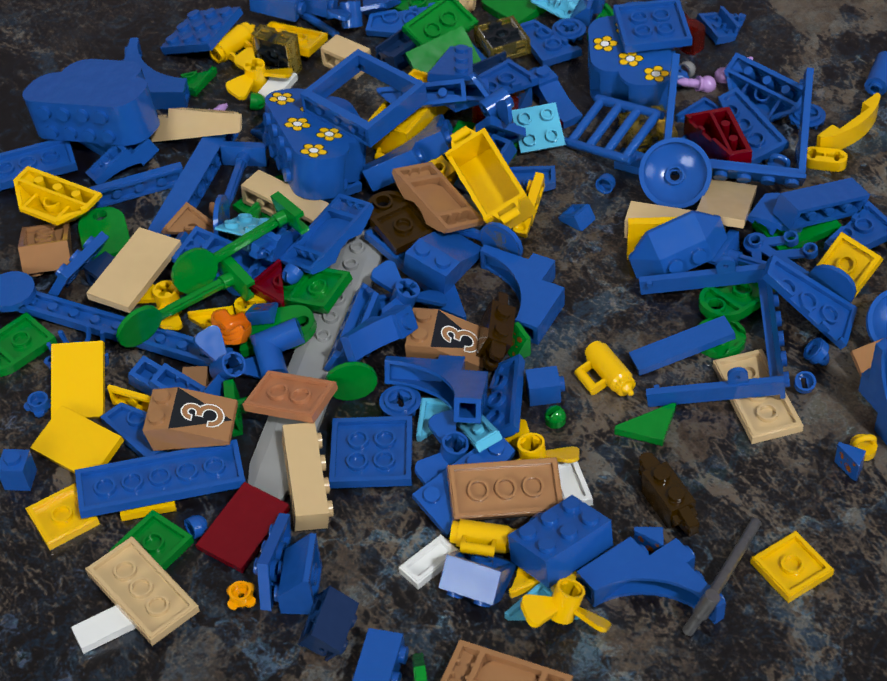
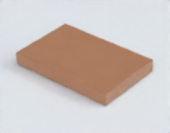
[243,370,338,424]

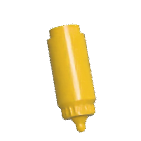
[209,22,258,63]
[574,341,636,396]
[449,519,517,558]

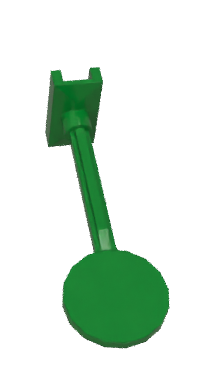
[171,191,310,294]
[116,256,255,347]
[223,361,377,437]

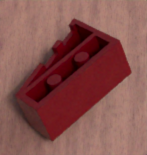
[683,107,752,163]

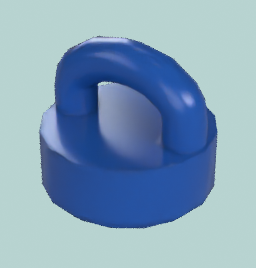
[767,153,791,168]
[803,338,829,366]

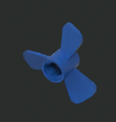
[326,0,387,28]
[469,72,514,126]
[370,260,447,315]
[193,325,262,397]
[414,410,470,485]

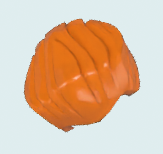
[211,308,252,345]

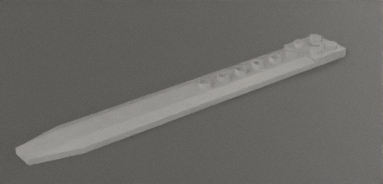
[248,222,383,501]

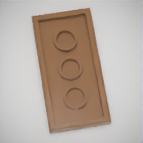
[446,457,563,521]

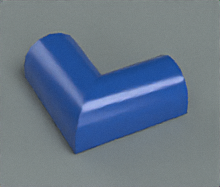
[250,317,305,378]

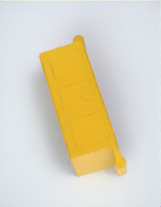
[367,69,451,159]
[444,125,537,229]

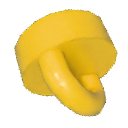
[849,434,878,461]

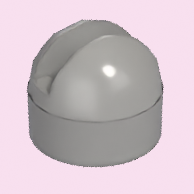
[679,61,696,78]

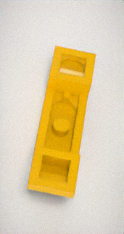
[816,92,881,150]

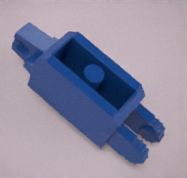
[249,223,301,263]

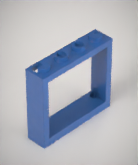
[300,49,428,148]

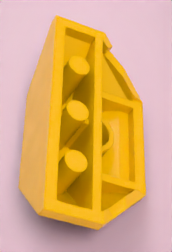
[13,166,103,226]

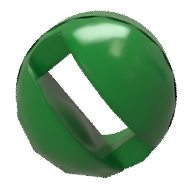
[250,92,265,110]
[545,405,566,429]

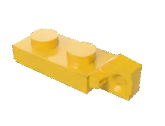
[513,172,545,238]

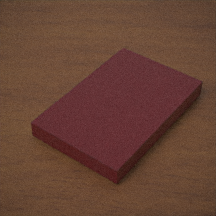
[196,482,291,574]

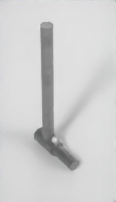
[682,518,761,636]

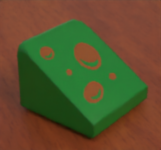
[507,322,531,358]

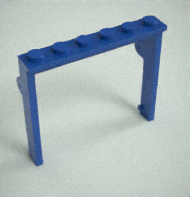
[663,53,814,188]
[639,256,790,407]

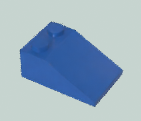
[403,230,482,295]

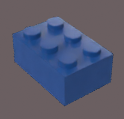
[508,495,613,588]

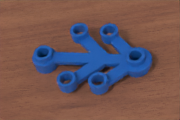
[743,230,818,273]

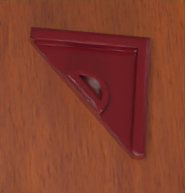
[249,259,285,307]

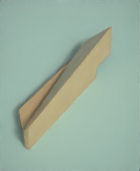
[150,107,242,142]

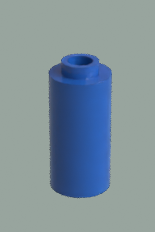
[864,51,887,95]

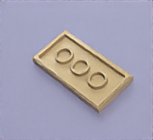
[696,179,757,229]
[86,227,181,313]
[712,349,804,444]
[85,537,200,646]

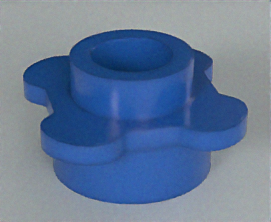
[24,391,51,417]

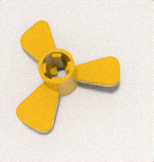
[226,47,293,100]
[137,280,185,330]
[505,419,580,463]
[520,570,611,633]

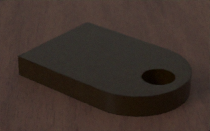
[367,191,436,255]

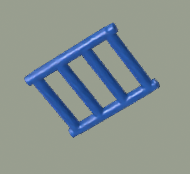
[564,94,665,164]

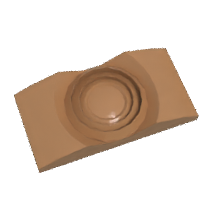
[392,162,485,233]
[441,639,573,681]

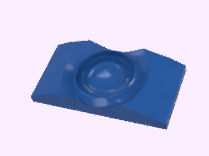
[279,193,374,275]
[172,226,274,296]

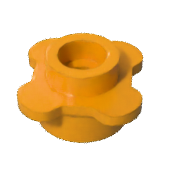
[226,581,256,610]

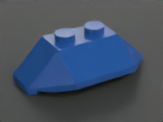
[724,52,803,123]
[628,210,728,279]
[323,282,382,371]

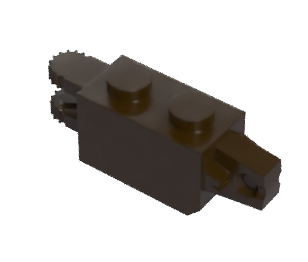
[476,291,516,372]
[638,451,699,537]

